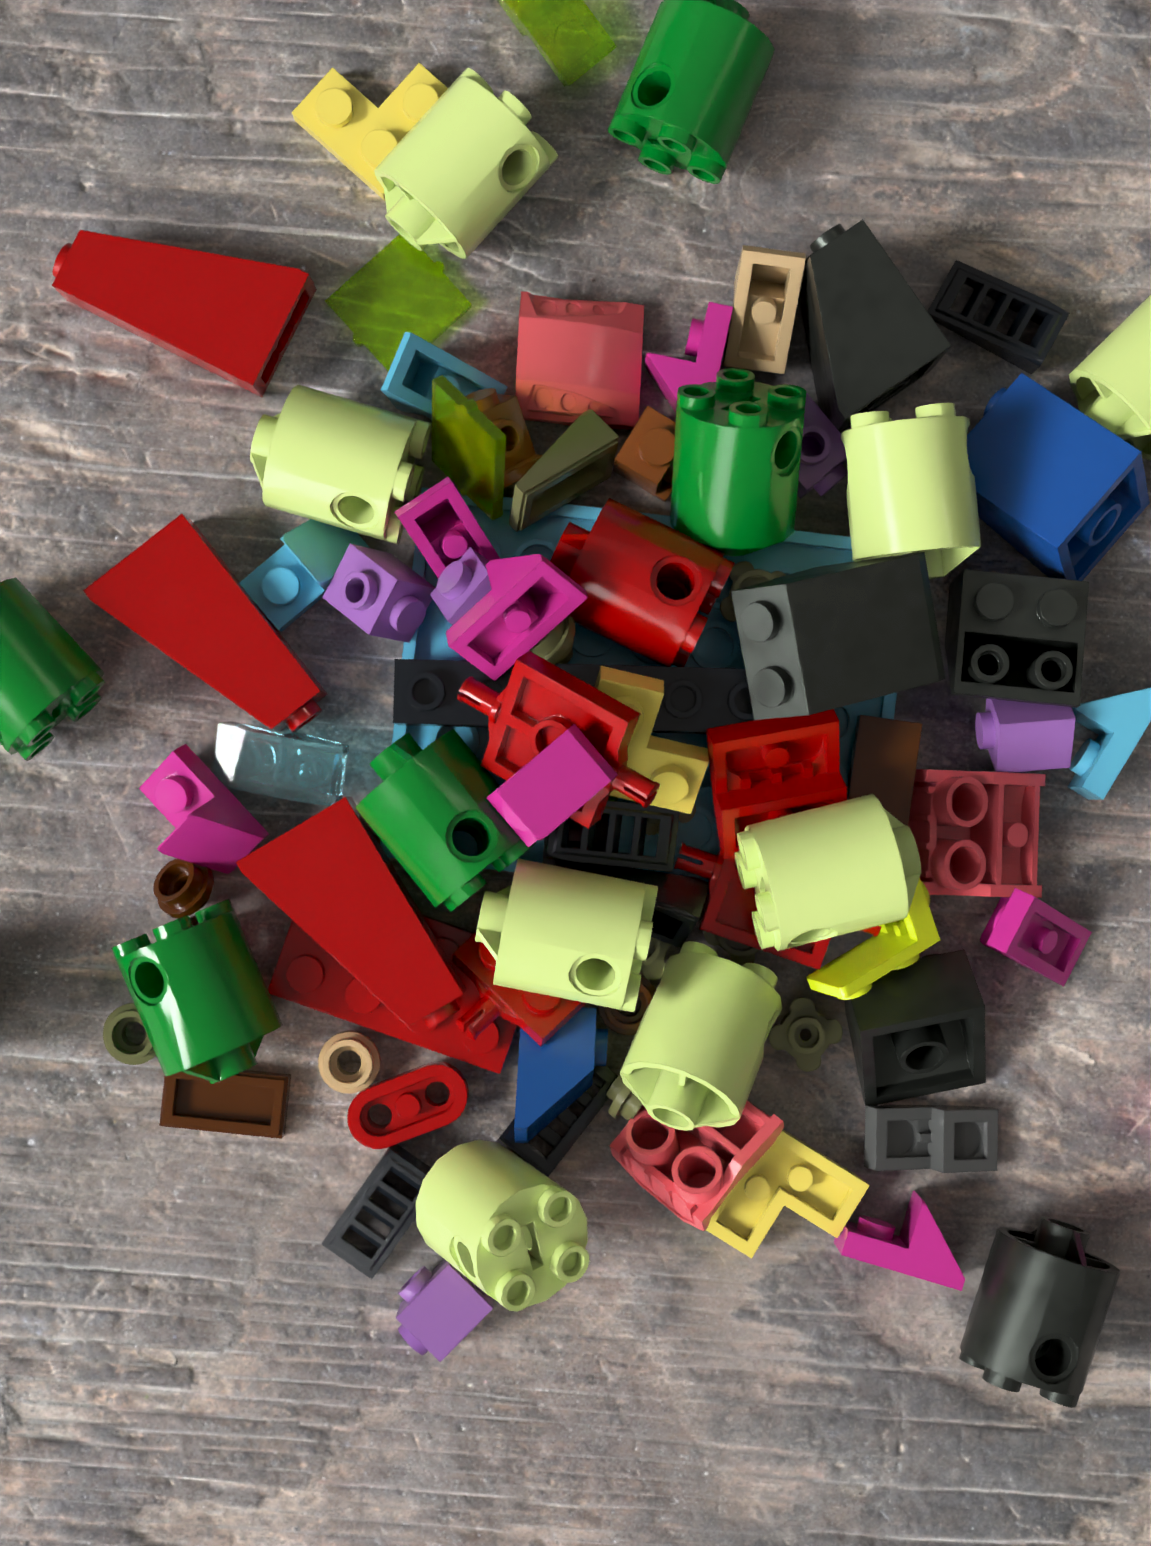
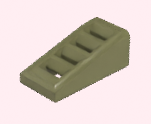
[509,409,619,532]

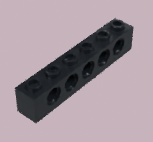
[393,659,754,734]

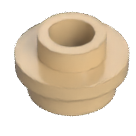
[318,1031,381,1094]

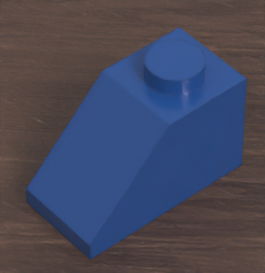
[514,1007,608,1143]

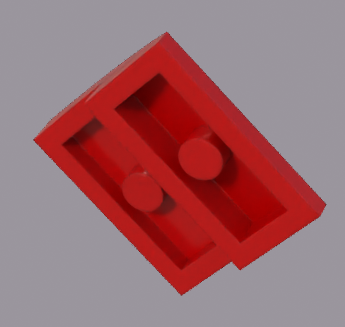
[707,709,847,859]

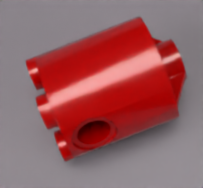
[550,498,735,667]

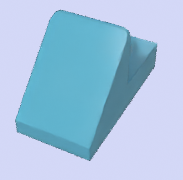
[381,332,508,426]
[239,519,370,632]
[1068,687,1151,800]

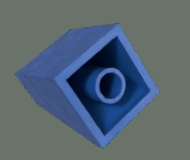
[967,373,1150,581]

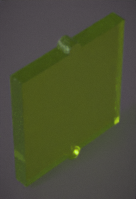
[325,234,472,372]
[432,375,506,521]

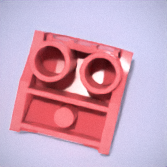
[515,291,644,430]
[908,769,1046,898]
[609,1100,784,1231]

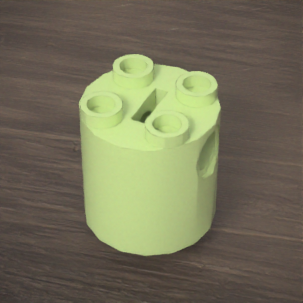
[374,68,558,259]
[1069,295,1151,460]
[250,384,431,544]
[841,403,981,579]
[734,794,921,951]
[475,859,658,1012]
[620,941,783,1131]
[416,1140,590,1312]

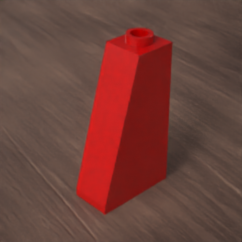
[52,230,317,397]
[83,514,327,733]
[236,797,466,1029]

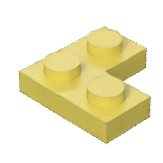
[292,63,448,201]
[594,666,709,814]
[706,1130,870,1259]

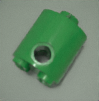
[608,0,775,184]
[670,368,807,556]
[0,578,105,761]
[355,729,536,912]
[111,899,283,1084]

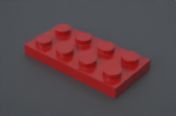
[268,914,517,1074]

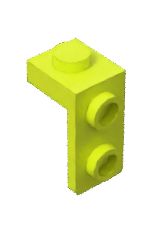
[806,877,940,1000]

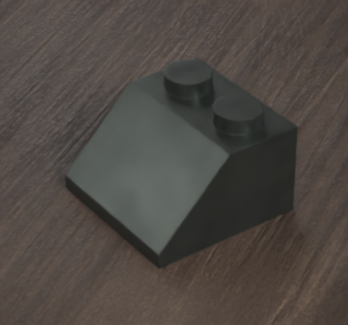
[844,949,986,1105]

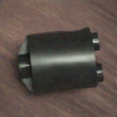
[959,1216,1120,1408]

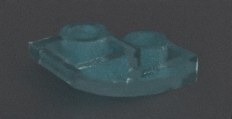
[212,721,350,806]

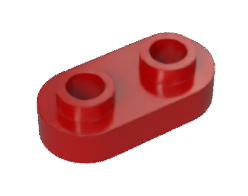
[347,1062,469,1149]

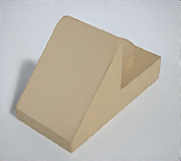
[724,245,806,374]

